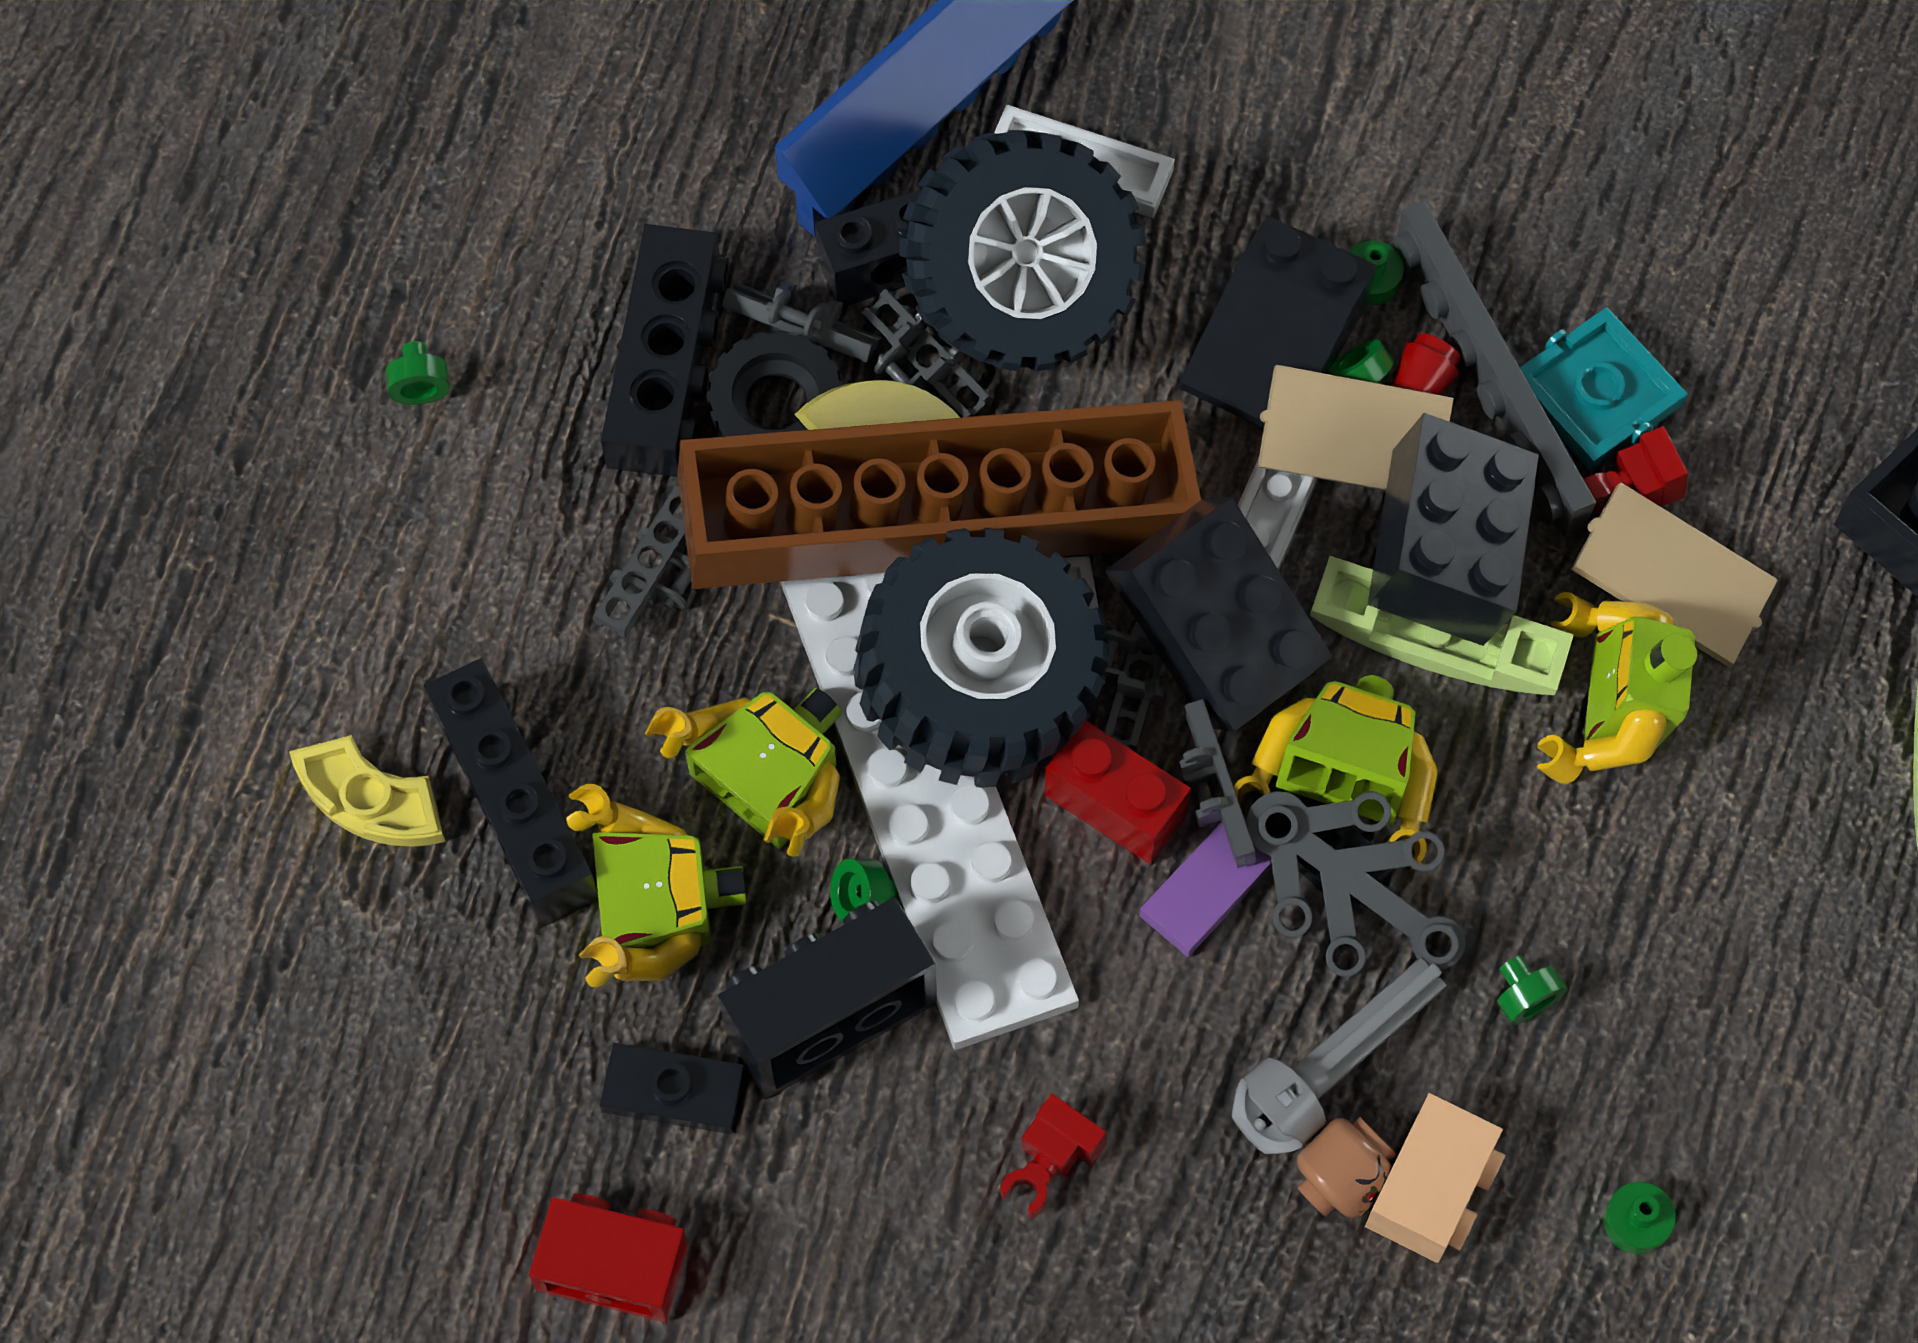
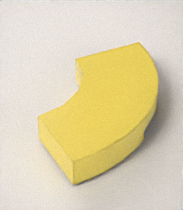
[795,380,960,430]
[289,735,446,847]

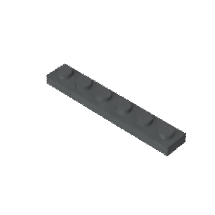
[1394,201,1596,538]

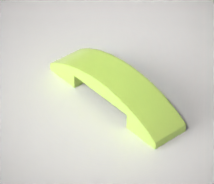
[1310,556,1574,695]

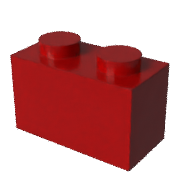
[1044,721,1191,865]
[529,1193,689,1323]

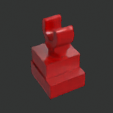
[1583,426,1688,516]
[1000,1093,1107,1219]

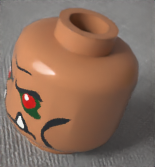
[1297,1117,1398,1218]

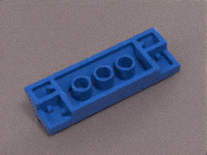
[775,0,1073,237]

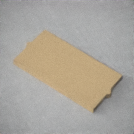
[1258,365,1454,491]
[1571,482,1778,667]

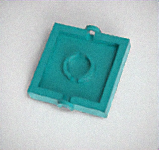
[1520,307,1688,472]

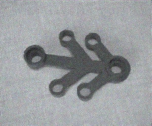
[1246,791,1465,977]

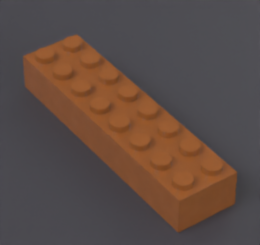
[678,400,1201,589]

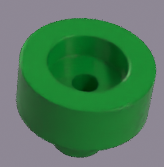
[1348,240,1404,306]
[1328,339,1394,385]
[385,341,450,405]
[830,858,899,922]
[1497,955,1568,1025]
[1603,1182,1676,1255]

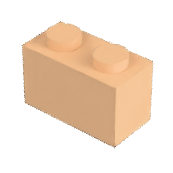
[1365,1093,1506,1263]

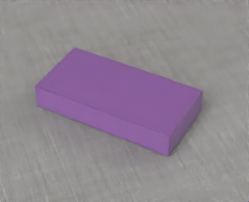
[1139,822,1272,957]

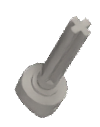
[1232,958,1447,1154]

